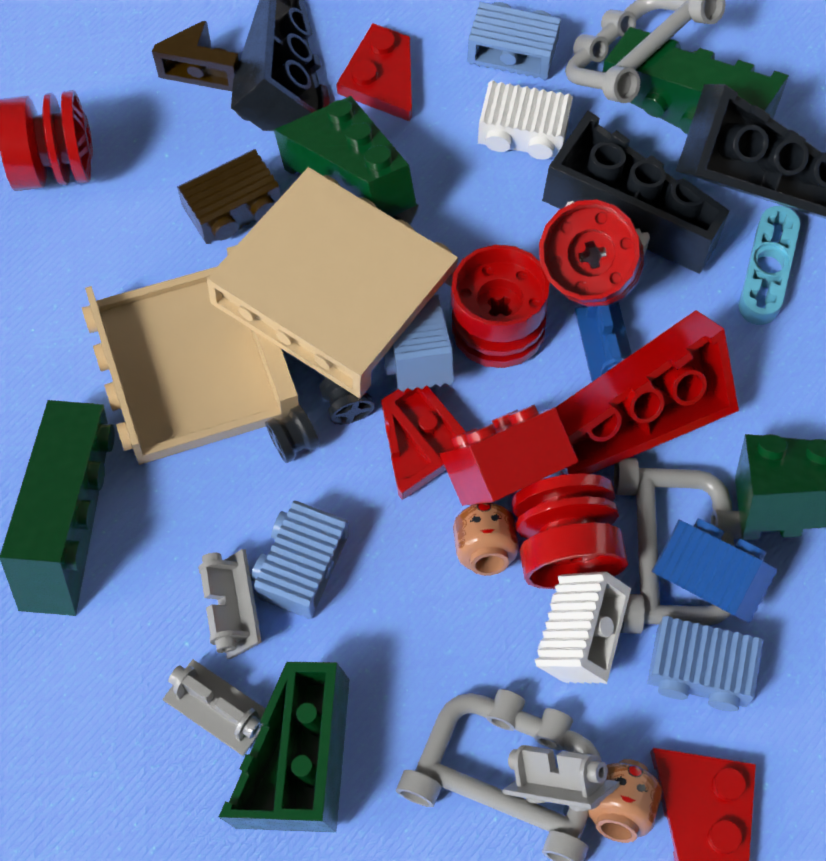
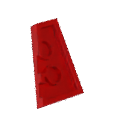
[650,748,756,861]

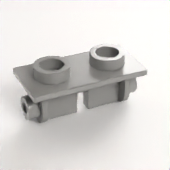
[198,549,262,659]
[162,659,266,757]
[503,745,620,811]

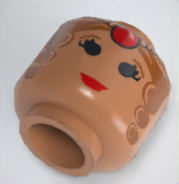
[453,502,519,576]
[588,759,662,843]

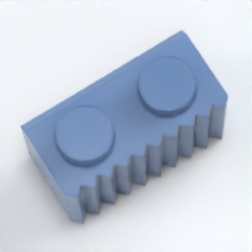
[467,1,561,80]
[384,294,454,392]
[251,500,350,619]
[647,616,763,712]

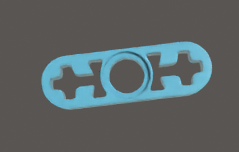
[738,206,800,325]

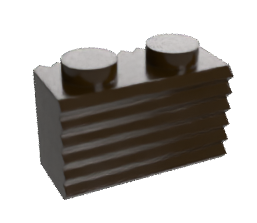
[177,149,281,244]

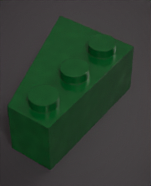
[274,96,417,217]
[218,661,350,833]

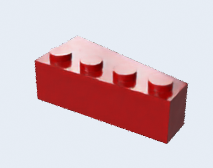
[555,310,739,475]

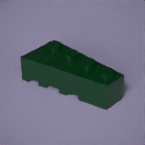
[602,27,789,135]
[0,400,115,616]
[735,434,826,540]

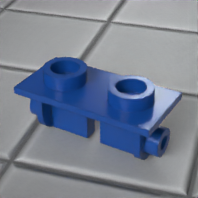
[574,302,632,382]

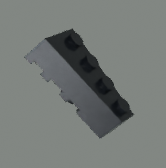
[676,84,826,219]
[542,110,730,274]

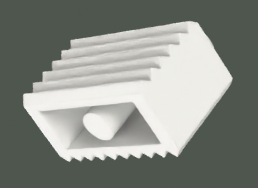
[478,80,573,160]
[535,572,631,684]

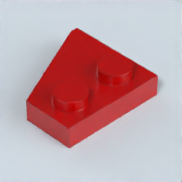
[336,23,412,122]
[381,385,466,500]

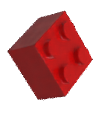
[439,404,579,506]

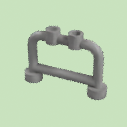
[565,0,726,103]
[613,458,742,634]
[396,689,601,861]

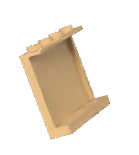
[207,167,458,398]
[81,245,299,465]

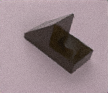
[152,21,239,92]

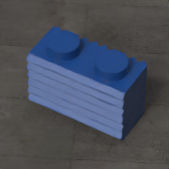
[651,518,777,623]

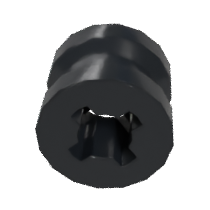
[319,378,374,425]
[265,405,320,463]

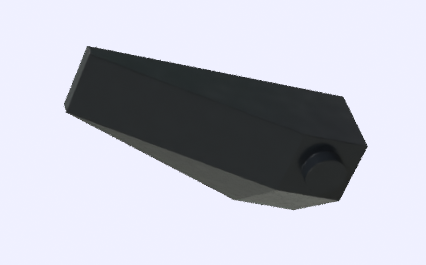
[231,0,330,131]

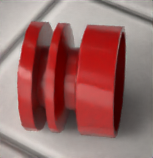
[0,90,93,191]
[539,199,644,307]
[451,244,550,368]
[512,473,628,590]

